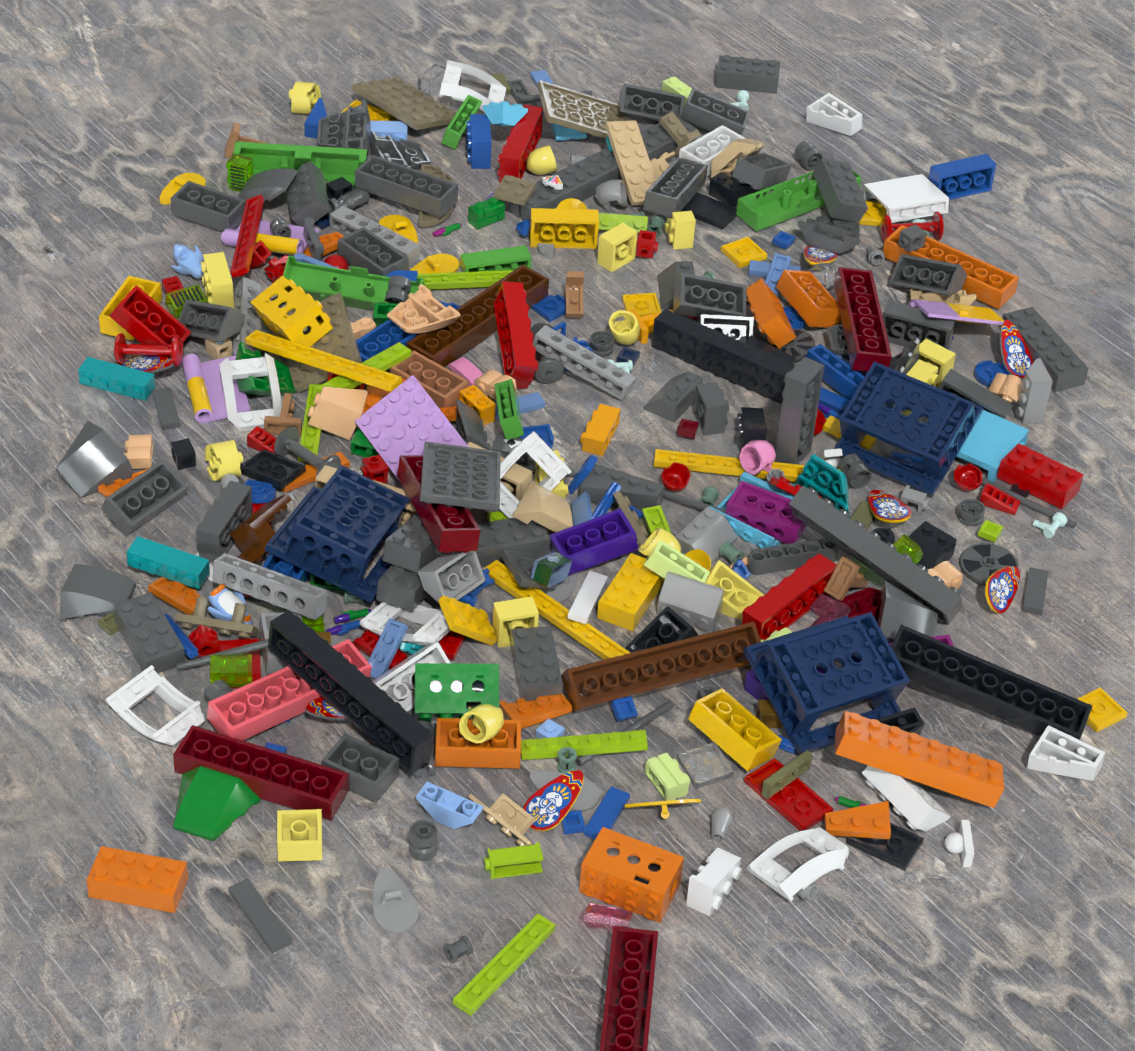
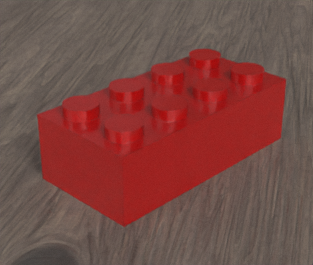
[109,285,191,358]
[997,443,1084,509]

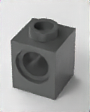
[898,224,927,253]

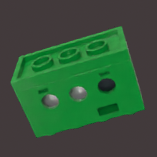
[415,663,499,723]

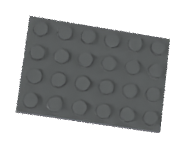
[420,441,501,512]

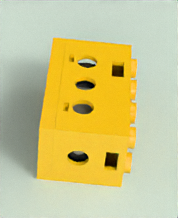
[250,276,333,347]

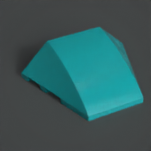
[792,454,850,518]

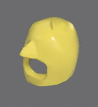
[526,145,557,175]
[609,310,640,345]
[638,528,681,555]
[459,704,504,743]

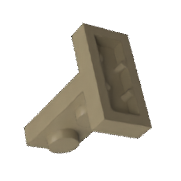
[659,112,701,157]

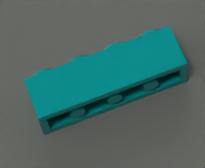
[78,357,155,401]
[126,536,210,589]

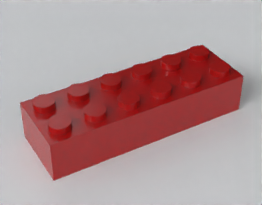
[497,104,543,184]
[493,281,538,389]
[742,553,837,640]

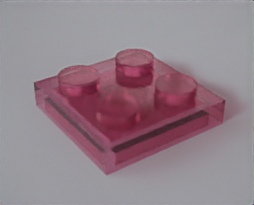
[584,903,633,930]

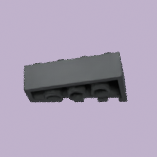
[580,464,664,511]

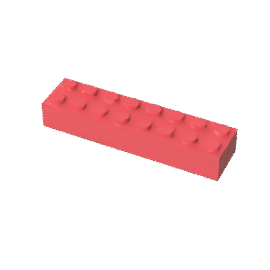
[207,639,372,740]

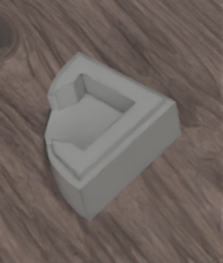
[537,243,554,259]

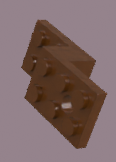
[229,493,292,564]

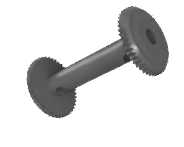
[530,323,564,383]
[274,427,341,476]

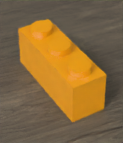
[580,404,621,456]

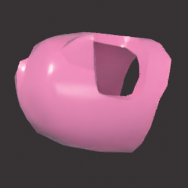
[739,440,776,475]

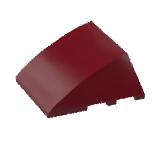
[837,587,882,623]

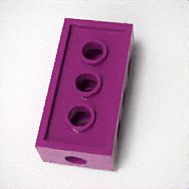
[725,480,807,544]

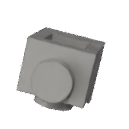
[900,485,929,517]

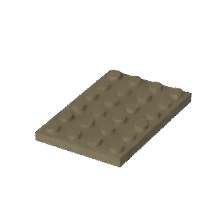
[352,76,456,130]
[537,80,629,139]
[286,292,362,393]

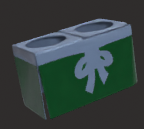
[530,551,572,588]

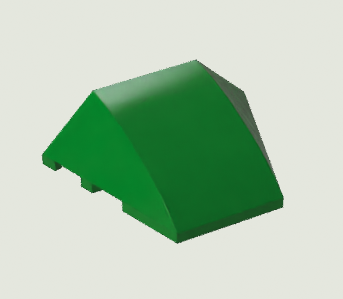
[236,342,297,396]
[173,766,261,841]

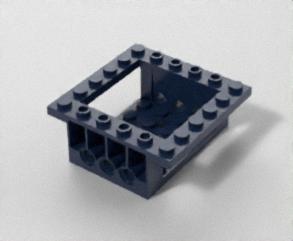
[835,361,983,498]
[265,465,410,603]
[743,612,910,755]

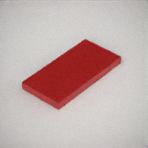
[744,758,834,831]

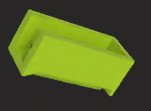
[484,842,543,879]

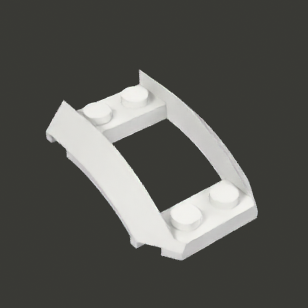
[439,60,506,113]
[219,353,282,432]
[499,431,572,518]
[360,602,451,646]
[105,665,205,747]
[746,827,850,902]

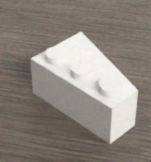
[806,93,862,136]
[1027,725,1105,781]
[686,847,742,916]

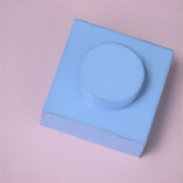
[535,719,565,738]

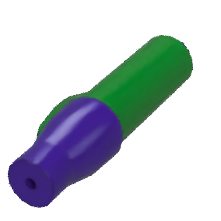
[333,608,371,624]

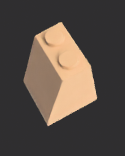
[307,387,368,440]

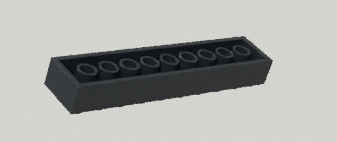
[652,309,795,404]
[268,610,434,775]
[891,624,1092,740]

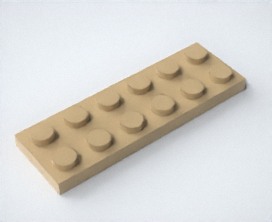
[605,120,656,206]

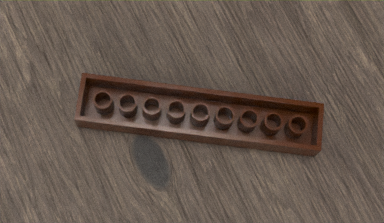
[406,265,549,367]
[561,622,761,714]

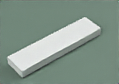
[567,571,608,624]

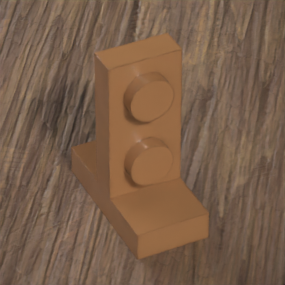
[224,122,267,159]
[565,271,584,318]
[264,393,302,437]
[824,556,869,601]

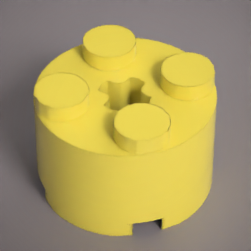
[289,82,321,114]
[205,440,243,481]

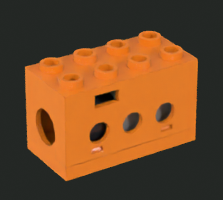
[579,827,684,923]

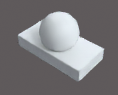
[815,448,843,468]
[945,820,974,867]

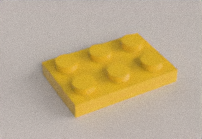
[438,595,497,646]

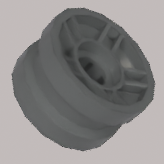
[590,331,614,357]
[957,499,985,527]

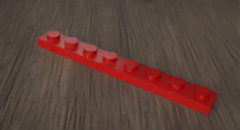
[230,194,264,278]

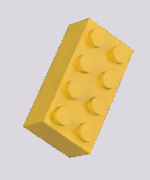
[530,208,599,249]
[99,276,162,341]
[597,553,665,631]
[688,688,782,771]

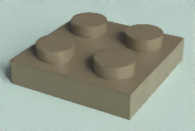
[493,175,537,206]

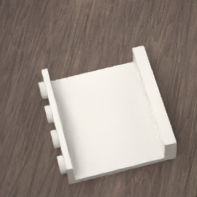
[863,174,949,223]

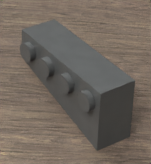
[939,369,1013,419]

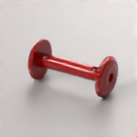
[881,212,944,242]
[114,333,183,366]

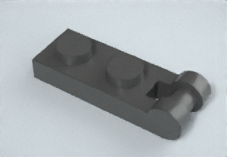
[303,217,324,261]

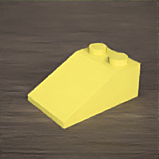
[705,560,764,621]

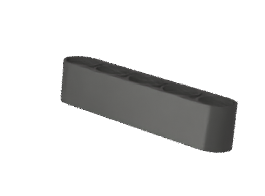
[748,538,839,575]

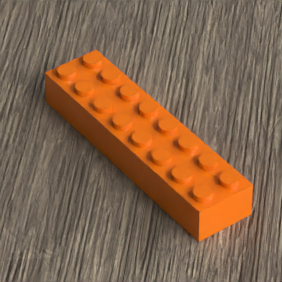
[883,225,1019,309]
[835,711,1004,808]

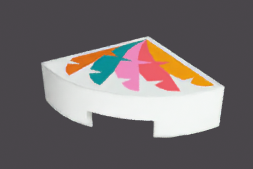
[542,175,563,190]

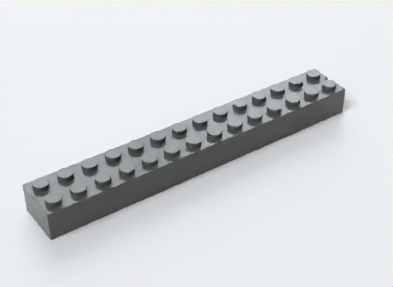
[509,116,698,221]

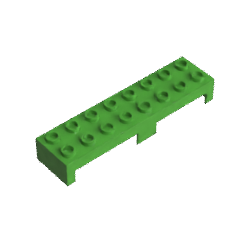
[233,142,367,187]
[736,161,861,231]
[283,256,425,311]

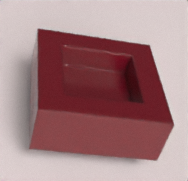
[677,418,699,439]

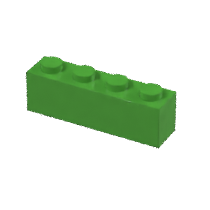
[441,95,482,150]
[460,245,532,272]
[494,379,524,440]

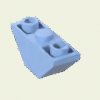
[416,782,484,829]

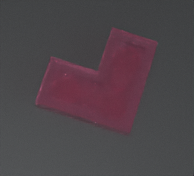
[809,594,851,627]

